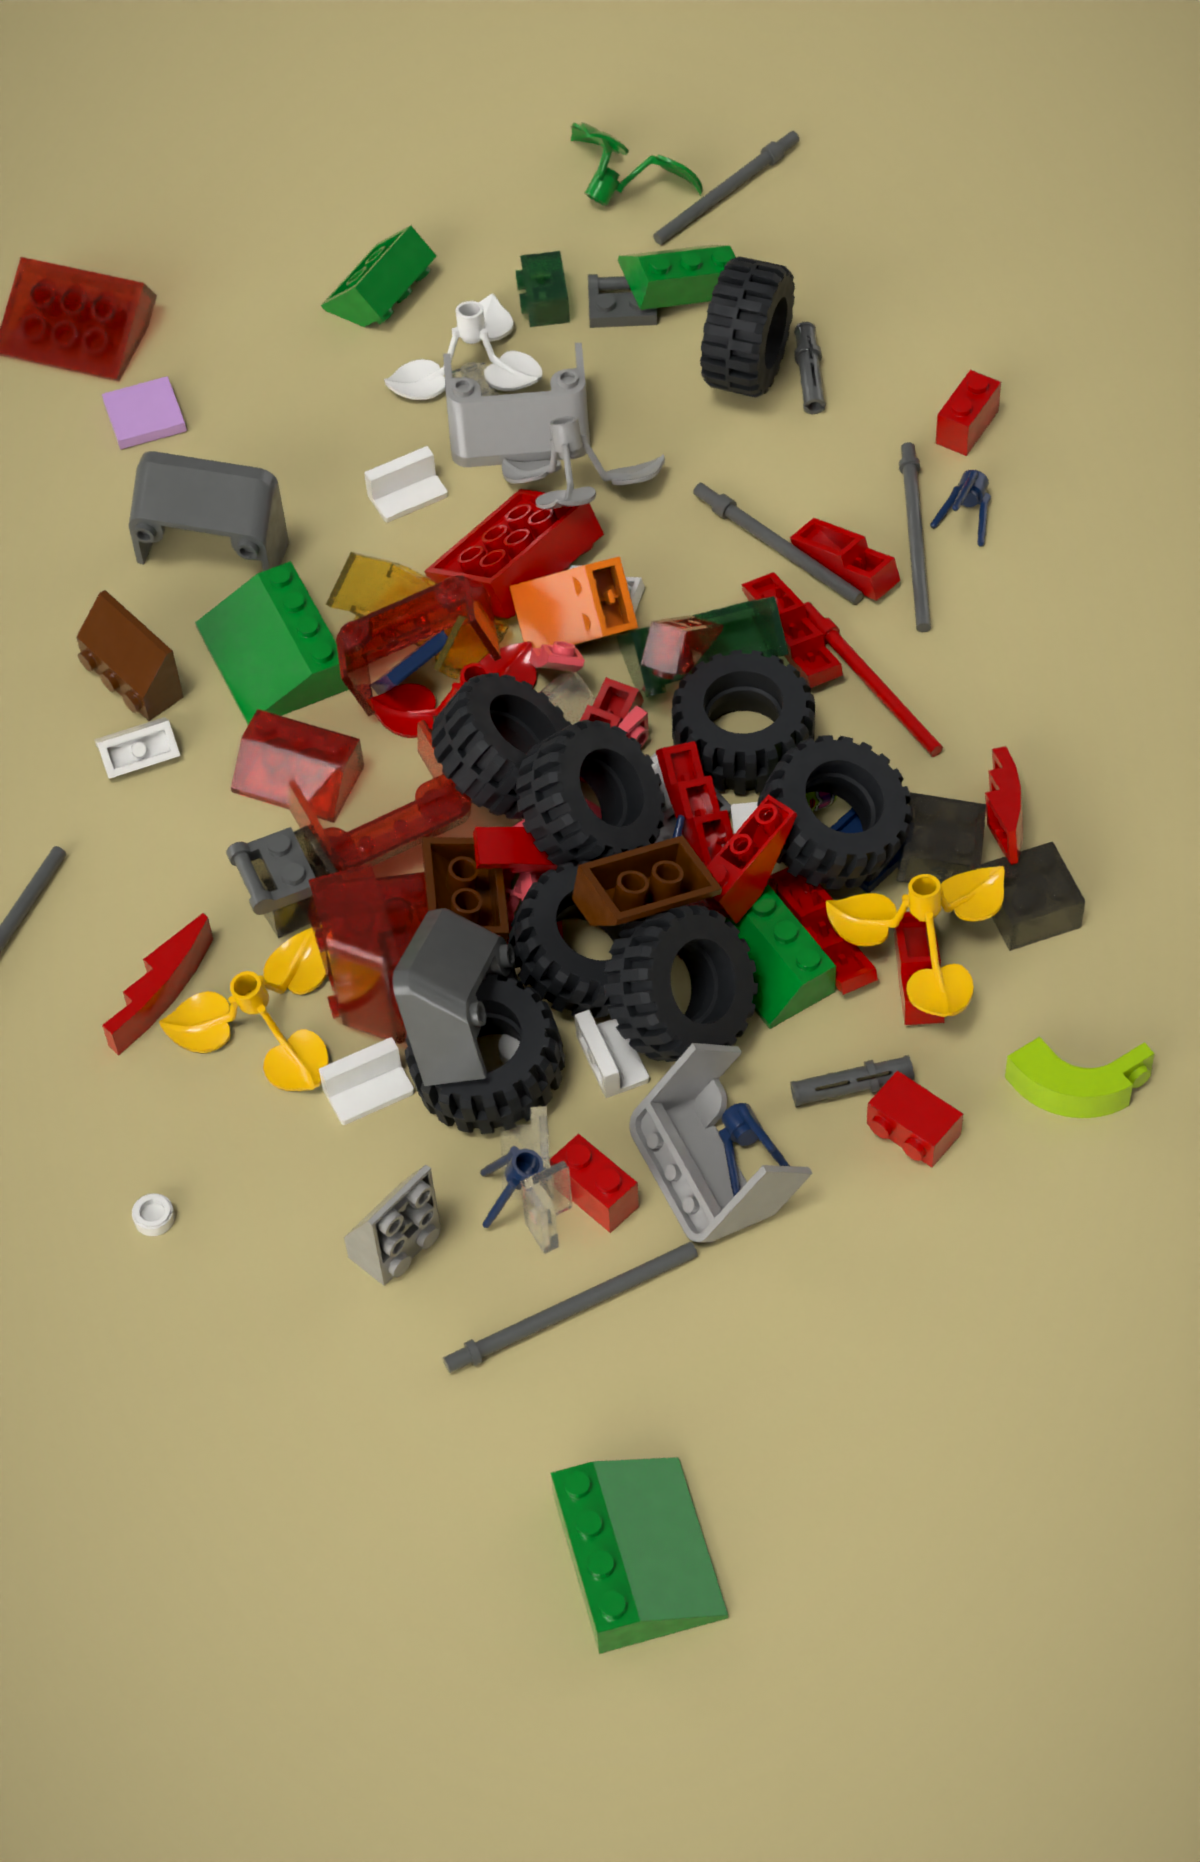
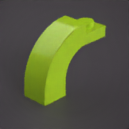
[1005,1036,1155,1118]

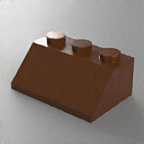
[76,590,184,721]
[572,835,722,926]
[421,837,509,943]

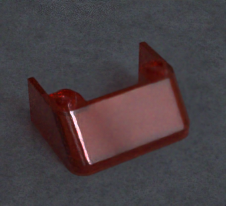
[336,576,501,716]
[288,720,472,875]
[308,863,407,1044]

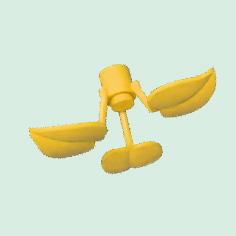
[826,866,1005,1017]
[159,927,329,1091]

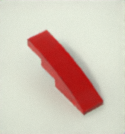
[742,572,843,688]
[656,741,733,867]
[985,746,1023,865]
[473,827,558,873]
[767,868,878,995]
[102,913,213,1056]

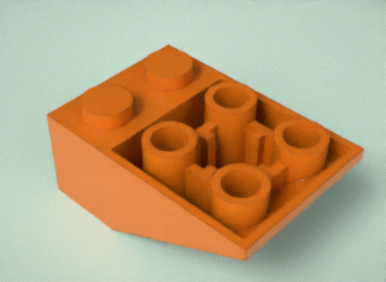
[509,556,638,649]

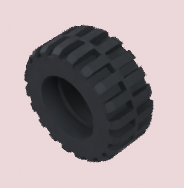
[700,256,795,397]
[672,650,815,795]
[432,673,571,819]
[516,720,665,867]
[757,735,913,890]
[508,861,633,1018]
[604,905,758,1062]
[405,974,565,1134]

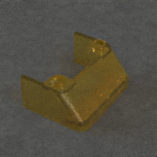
[326,552,509,679]

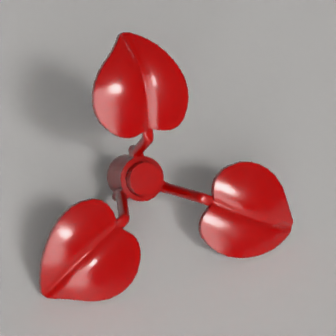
[371,642,537,738]

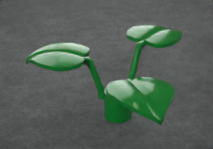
[571,122,703,206]

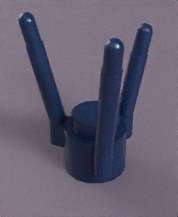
[930,470,991,547]
[718,1103,790,1197]
[480,1146,550,1228]

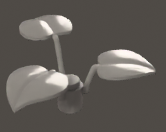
[502,416,665,509]

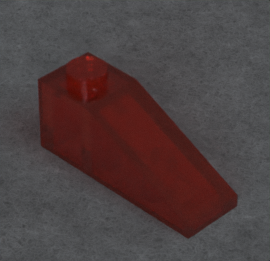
[641,615,723,679]

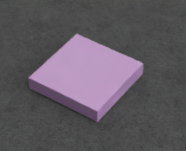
[102,376,187,449]

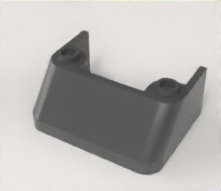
[129,451,289,571]
[393,908,518,1086]

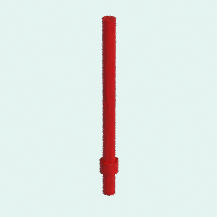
[804,602,943,757]

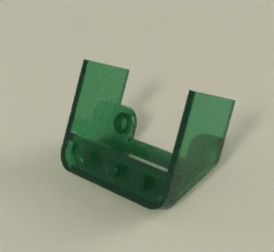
[616,596,789,697]

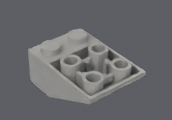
[344,1165,441,1286]

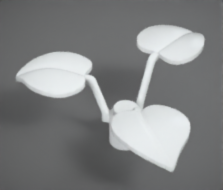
[384,293,543,400]

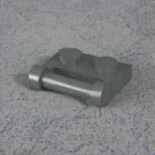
[588,274,657,328]
[226,827,321,915]

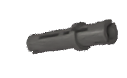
[794,322,826,414]
[790,1055,914,1107]

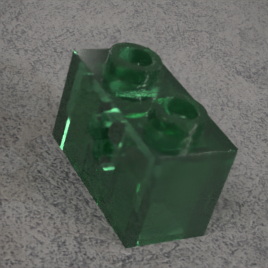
[515,251,570,327]

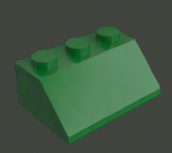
[321,225,437,327]
[617,245,736,310]
[725,885,836,1029]

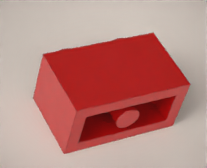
[935,370,1001,456]
[867,1070,963,1167]
[549,1133,639,1233]

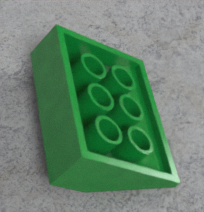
[195,561,351,728]
[551,1457,728,1654]

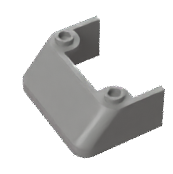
[443,343,590,467]
[629,1043,813,1242]

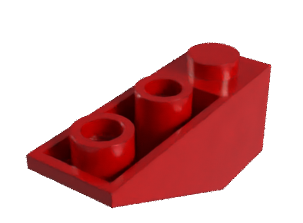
[705,794,797,924]

